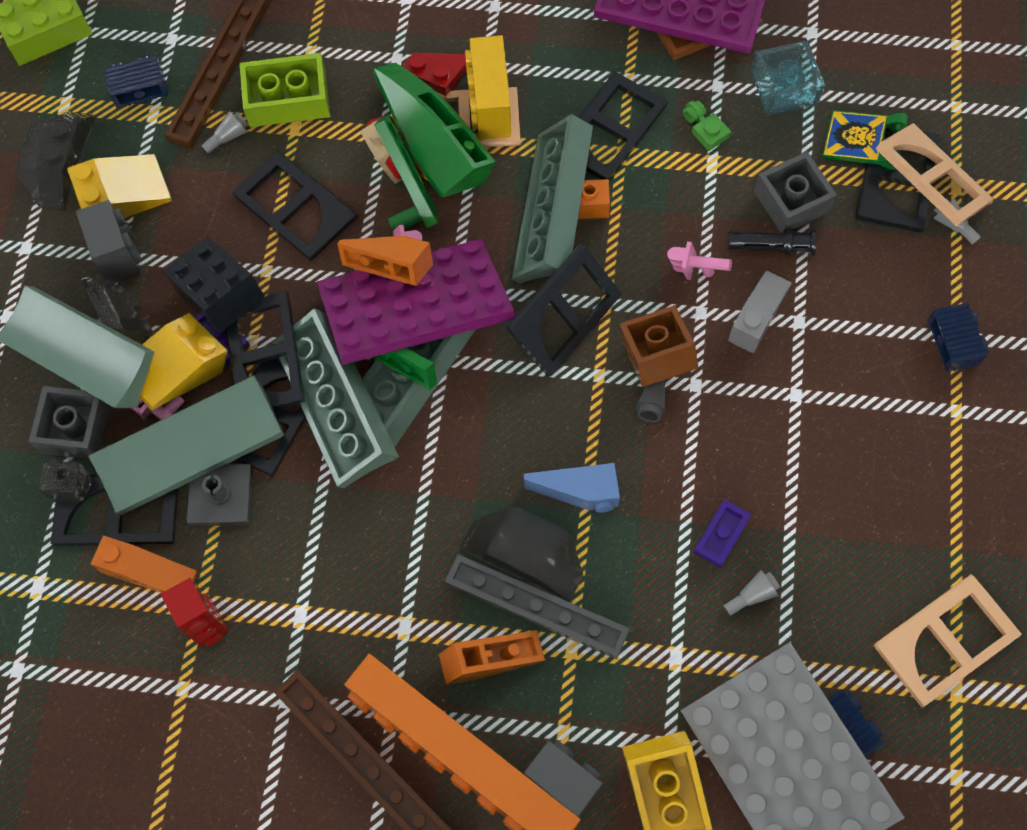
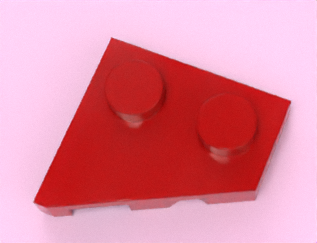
[402,53,467,96]

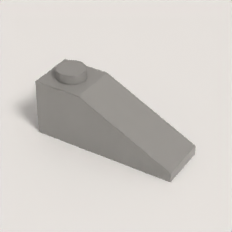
[728,270,792,354]

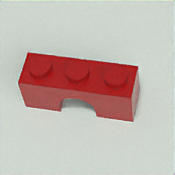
[160,577,229,647]

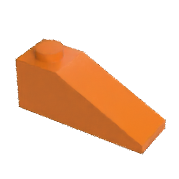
[337,236,433,286]
[91,535,198,593]
[439,630,545,685]

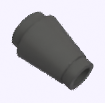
[636,380,666,423]

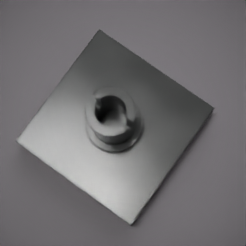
[187,464,253,527]

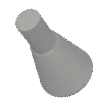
[201,111,248,154]
[933,198,981,245]
[723,570,780,616]

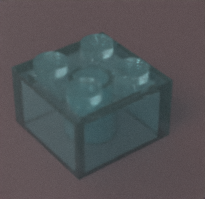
[751,40,825,115]

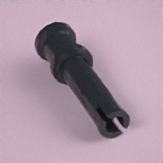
[728,229,817,256]

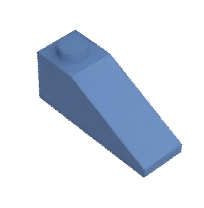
[524,463,620,513]

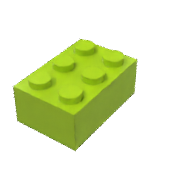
[0,0,92,66]
[240,53,330,127]

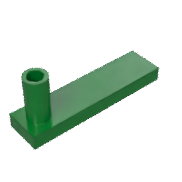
[374,115,440,230]
[372,348,438,390]

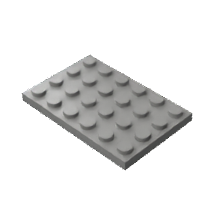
[680,642,905,830]

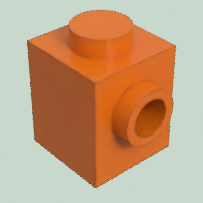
[578,179,610,219]

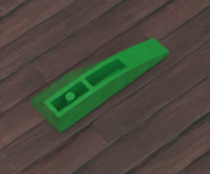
[373,63,495,198]

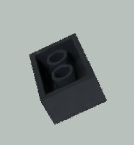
[163,237,265,333]

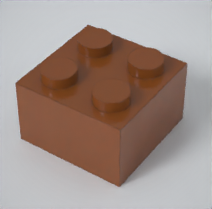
[619,305,699,387]

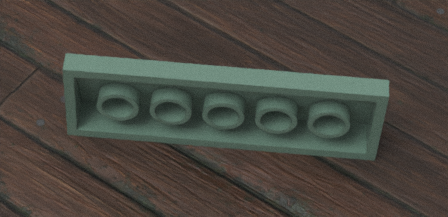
[512,114,593,284]
[0,285,154,408]
[272,309,399,488]
[362,329,476,447]
[88,375,285,516]

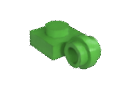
[683,100,731,151]

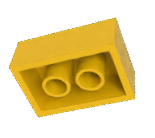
[465,35,511,140]

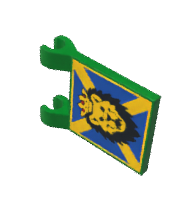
[822,110,908,170]

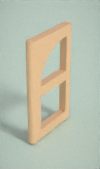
[436,87,522,147]
[876,123,994,227]
[874,574,1022,708]

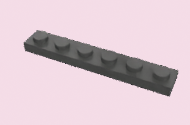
[445,554,630,659]

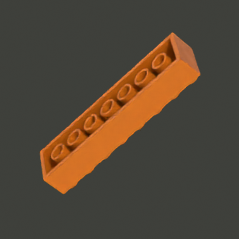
[344,653,581,830]

